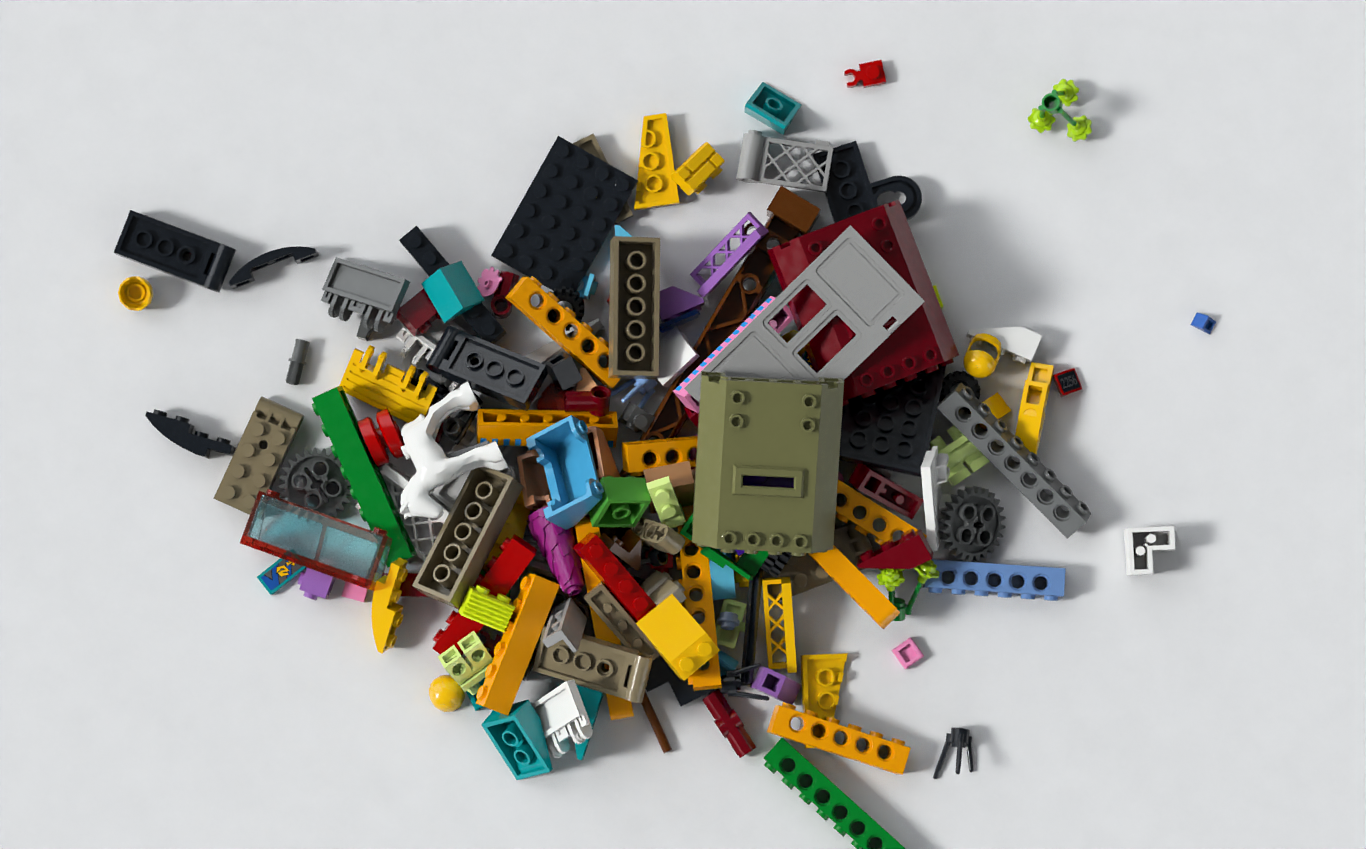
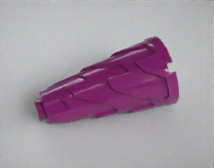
[526,506,584,596]

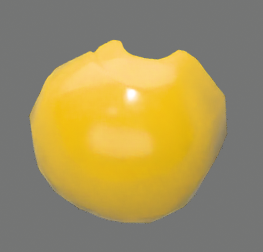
[118,276,154,311]
[429,675,465,712]

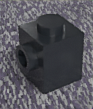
[544,352,582,391]

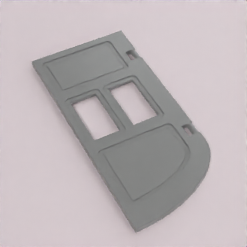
[684,225,925,402]

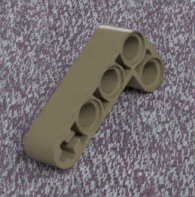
[611,517,685,563]

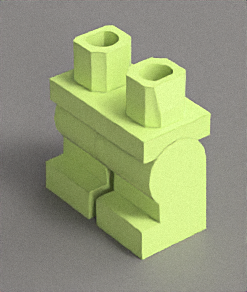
[929,426,990,487]
[438,631,493,695]

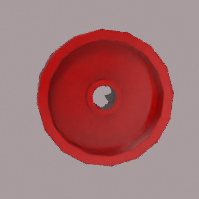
[358,408,405,467]

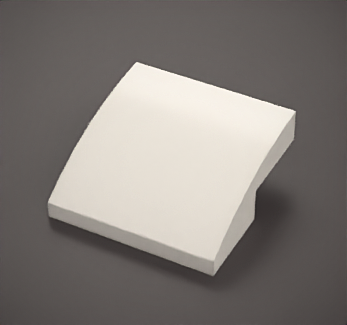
[657,326,700,388]

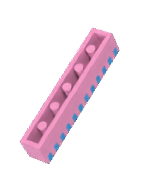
[673,296,794,413]

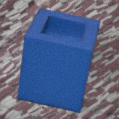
[1191,312,1216,334]

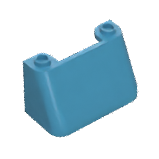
[526,415,604,530]

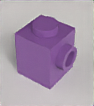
[298,568,336,600]

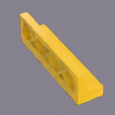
[762,577,797,673]

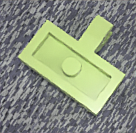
[716,599,747,649]

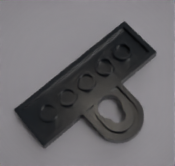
[812,141,922,223]

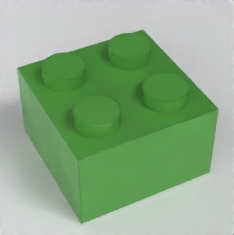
[588,476,651,527]

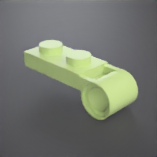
[646,476,686,528]

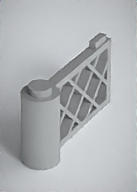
[736,130,834,193]

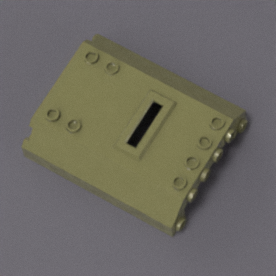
[691,371,844,556]

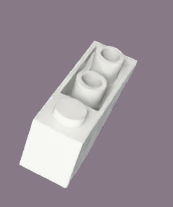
[966,326,1042,364]

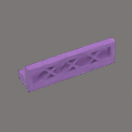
[690,212,769,298]

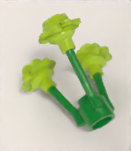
[1027,79,1092,142]
[877,560,940,621]

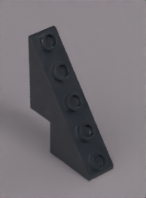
[623,644,715,706]

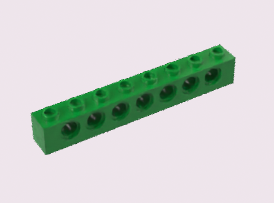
[763,737,906,849]

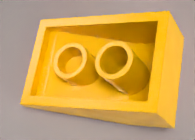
[635,593,720,681]

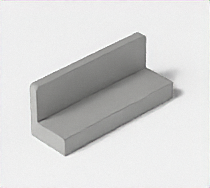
[542,598,587,653]

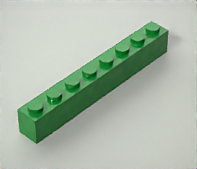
[312,386,417,568]

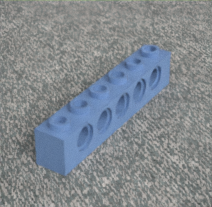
[923,559,1066,601]

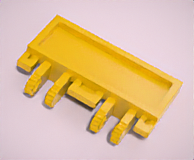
[339,345,438,423]

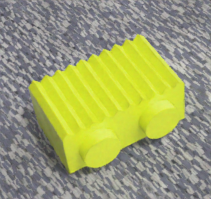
[458,585,515,632]

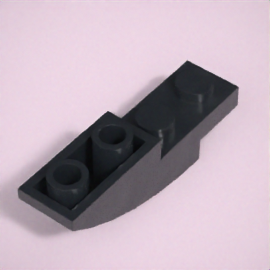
[145,409,236,458]

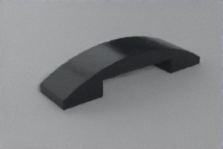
[229,246,319,289]

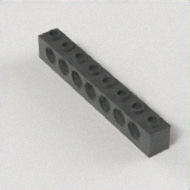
[937,383,1091,539]

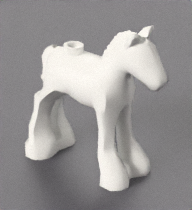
[400,381,509,519]

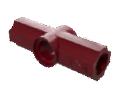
[702,689,756,758]

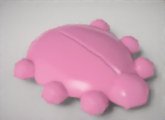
[477,267,503,298]

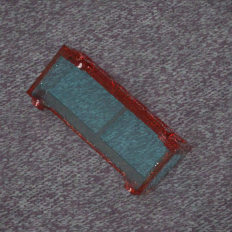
[240,489,393,591]

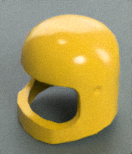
[963,333,1002,378]

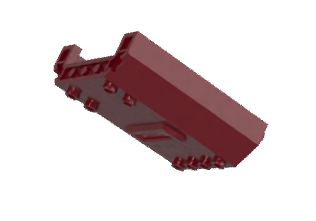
[767,199,959,406]

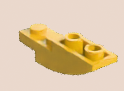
[1015,362,1054,455]
[372,558,408,653]

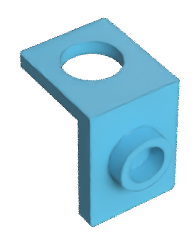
[578,273,598,300]

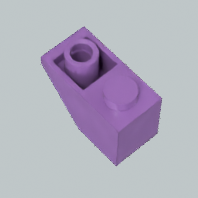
[659,286,704,324]
[750,666,801,705]

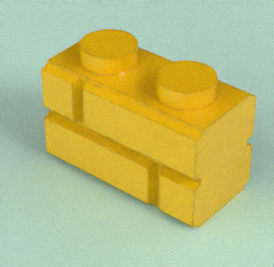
[670,142,725,195]

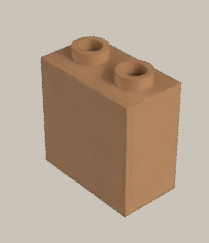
[643,461,695,514]

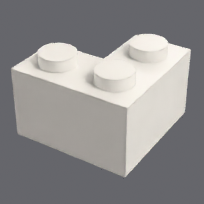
[1124,526,1175,576]

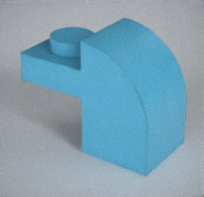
[709,549,736,600]

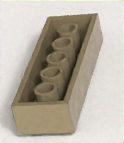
[608,236,660,379]
[412,467,524,610]

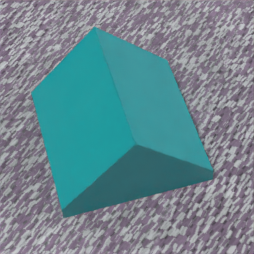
[744,82,801,135]
[421,261,485,324]

